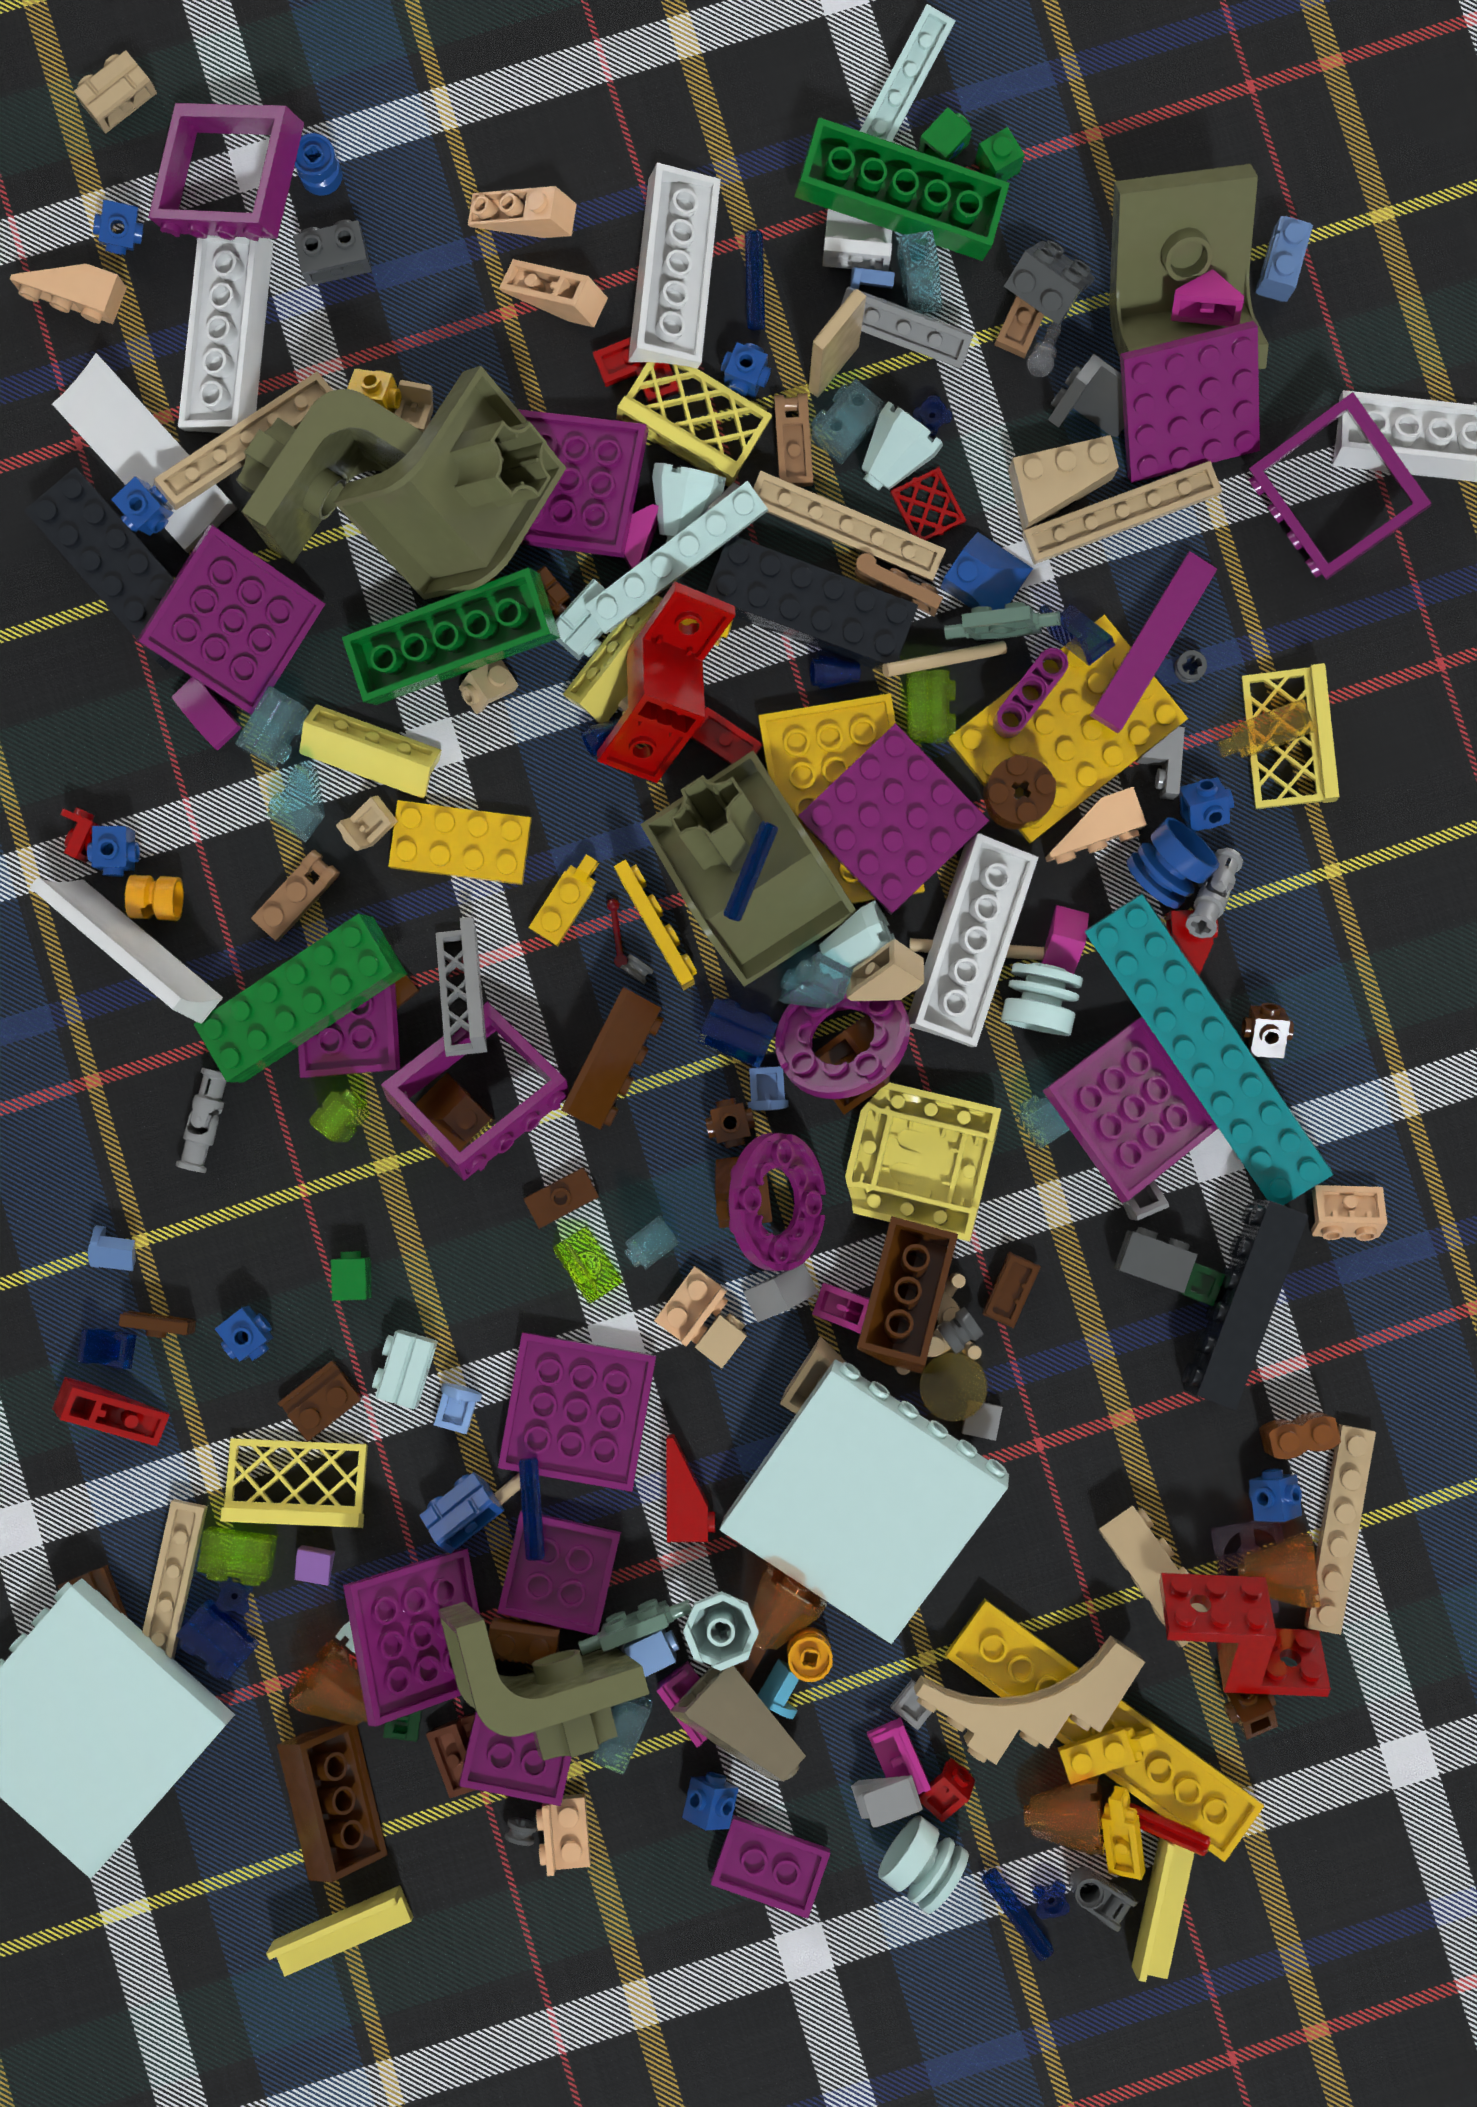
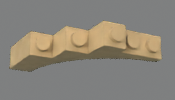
[914,1635,1145,1765]

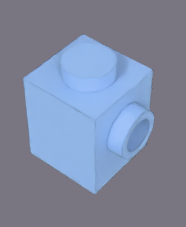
[624,1628,680,1677]

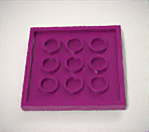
[1120,321,1260,483]
[518,409,649,558]
[136,525,325,717]
[798,723,989,915]
[1042,1017,1218,1203]
[498,1332,657,1492]
[343,1549,480,1727]

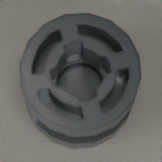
[936,1307,984,1354]

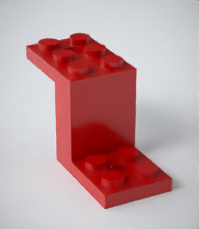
[597,582,736,783]
[1159,1573,1331,1697]

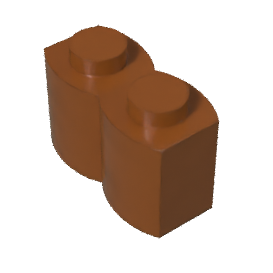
[1259,1412,1341,1459]

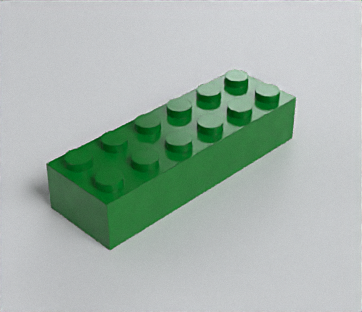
[794,117,1010,261]
[342,568,560,705]
[194,913,407,1083]

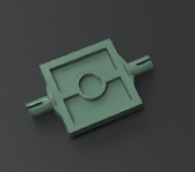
[944,602,1061,642]
[578,1599,692,1655]

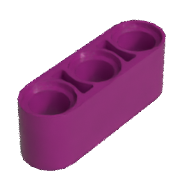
[993,648,1068,738]

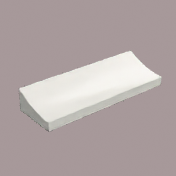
[628,163,721,369]
[178,235,273,433]
[52,353,237,553]
[1332,390,1477,482]
[908,833,1038,1047]
[30,877,223,1024]

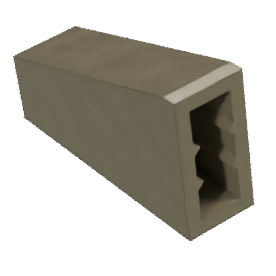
[670,1666,806,1782]

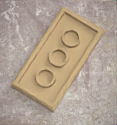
[808,289,866,398]

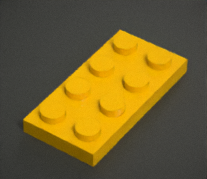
[388,800,532,885]
[614,859,697,991]

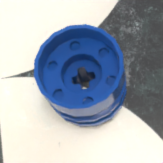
[1126,817,1219,909]

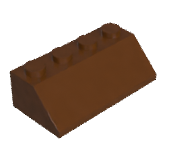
[561,987,665,1130]
[857,1216,958,1374]
[277,1720,388,1882]

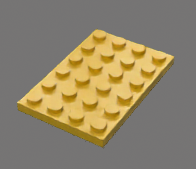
[947,615,1188,844]
[758,693,925,904]

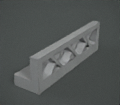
[841,286,974,369]
[436,917,487,1057]

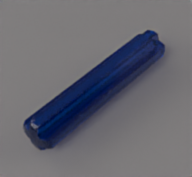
[745,230,765,330]
[724,821,778,921]
[519,1457,545,1561]
[981,1868,1054,1961]

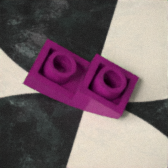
[172,677,242,750]

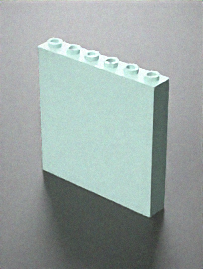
[719,1359,1009,1644]
[0,1578,235,1879]

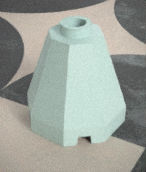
[862,401,943,491]
[652,463,726,543]
[816,900,895,976]
[683,1591,759,1671]

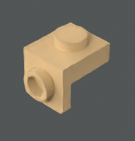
[394,380,433,432]
[459,659,519,714]
[336,795,398,851]

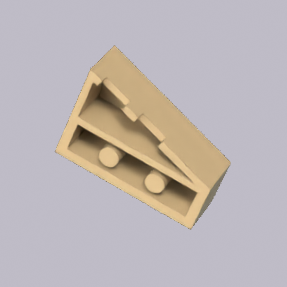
[1008,435,1119,530]

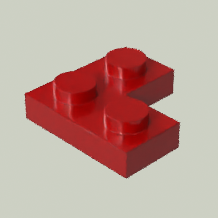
[592,337,679,405]

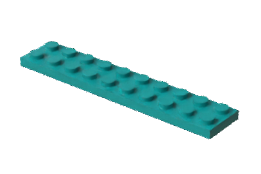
[1085,893,1333,1205]

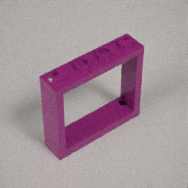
[148,103,304,241]
[1248,392,1431,580]
[381,1002,569,1181]

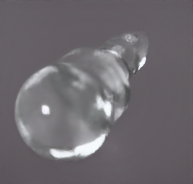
[1027,322,1061,377]

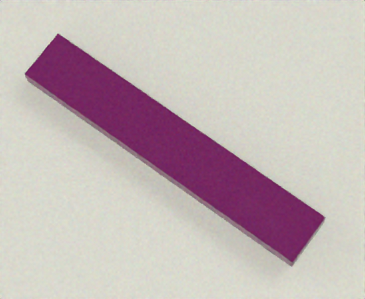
[1090,551,1217,733]

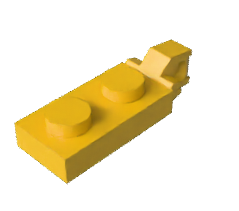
[529,854,599,946]
[1058,1726,1158,1784]
[1101,1786,1146,1880]

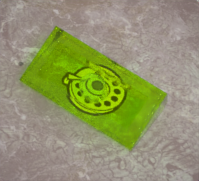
[553,1225,623,1304]

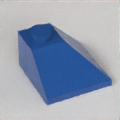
[940,532,1033,610]

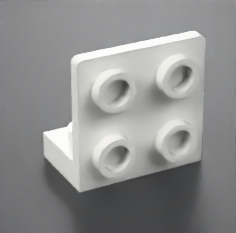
[822,209,892,271]

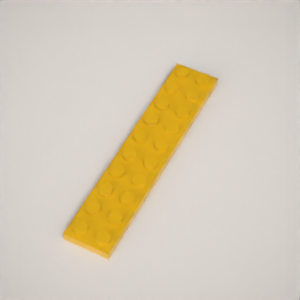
[945,1598,1264,1862]

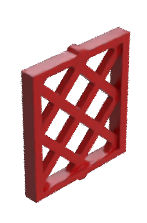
[890,467,966,541]

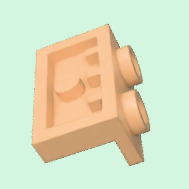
[1311,1185,1387,1241]
[654,1266,728,1346]
[536,1794,591,1876]

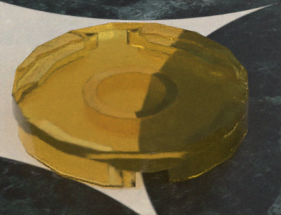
[920,1353,988,1421]

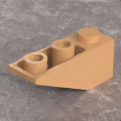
[468,186,577,238]
[10,264,127,324]
[1045,787,1147,864]

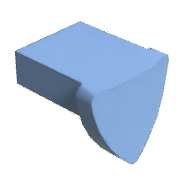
[434,1383,482,1434]

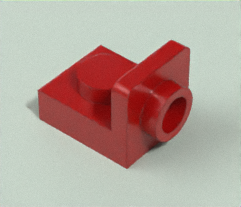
[60,807,100,863]
[918,1758,975,1822]

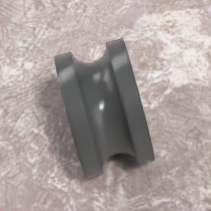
[1174,650,1207,683]
[620,954,654,985]
[504,1817,537,1846]

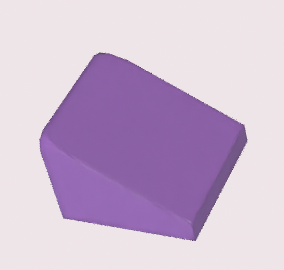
[295,1545,335,1586]

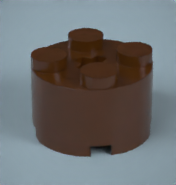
[983,755,1056,829]

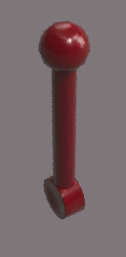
[607,898,628,968]

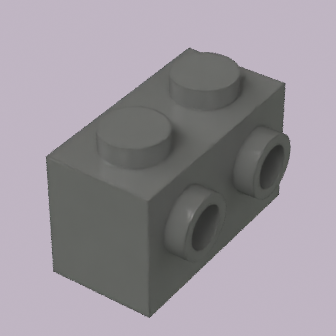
[293,220,372,286]
[1114,1227,1198,1293]

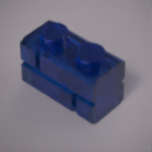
[697,998,778,1068]
[176,1598,260,1680]

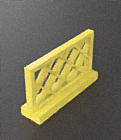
[616,362,772,487]
[1241,663,1339,809]
[220,1438,368,1528]

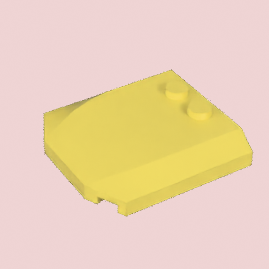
[845,1082,1002,1242]

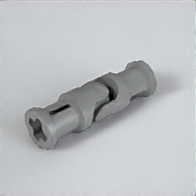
[1186,848,1243,938]
[175,1067,226,1173]

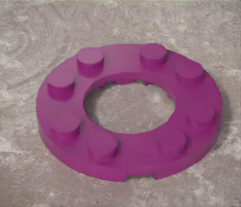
[775,974,910,1099]
[729,1133,826,1271]

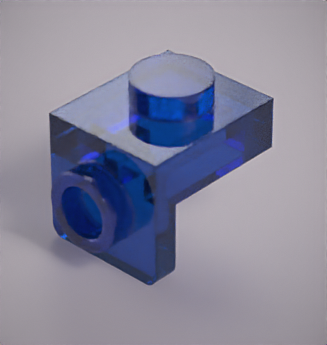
[77,1328,137,1369]

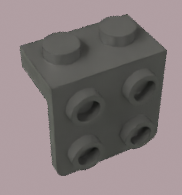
[1004,240,1095,325]
[1048,354,1124,437]

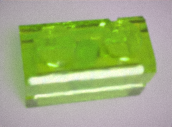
[907,670,956,744]
[309,1089,370,1142]
[197,1526,278,1586]

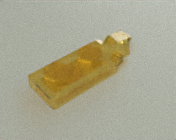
[1217,699,1316,758]

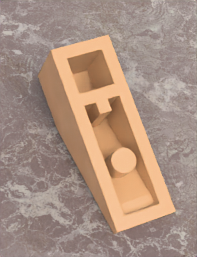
[499,259,608,327]

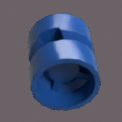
[294,133,343,196]

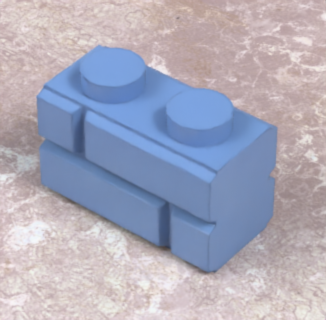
[1255,216,1313,302]

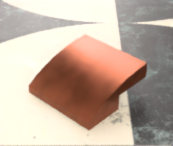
[426,1712,476,1798]

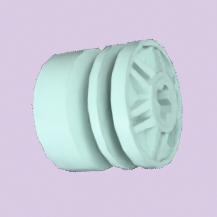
[1001,963,1083,1036]
[878,1816,969,1914]

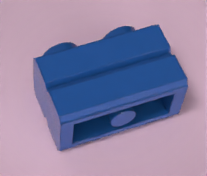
[420,1472,504,1554]

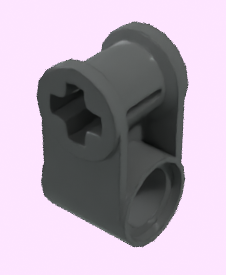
[1069,1867,1138,1932]

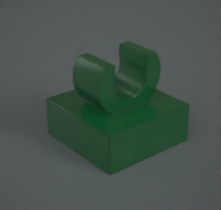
[1179,1263,1225,1306]
[383,1710,422,1742]

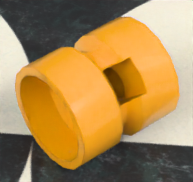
[125,875,184,921]
[787,1627,833,1682]

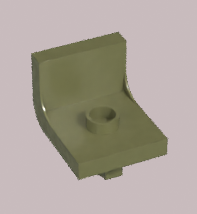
[1109,164,1269,369]
[334,366,566,600]
[236,389,423,564]
[640,751,856,987]
[438,1602,649,1761]

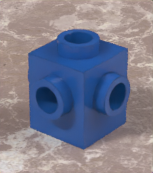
[93,199,144,255]
[721,342,771,399]
[111,476,174,536]
[1179,777,1234,832]
[87,826,140,877]
[215,1306,274,1362]
[1249,1468,1302,1522]
[682,1772,739,1831]

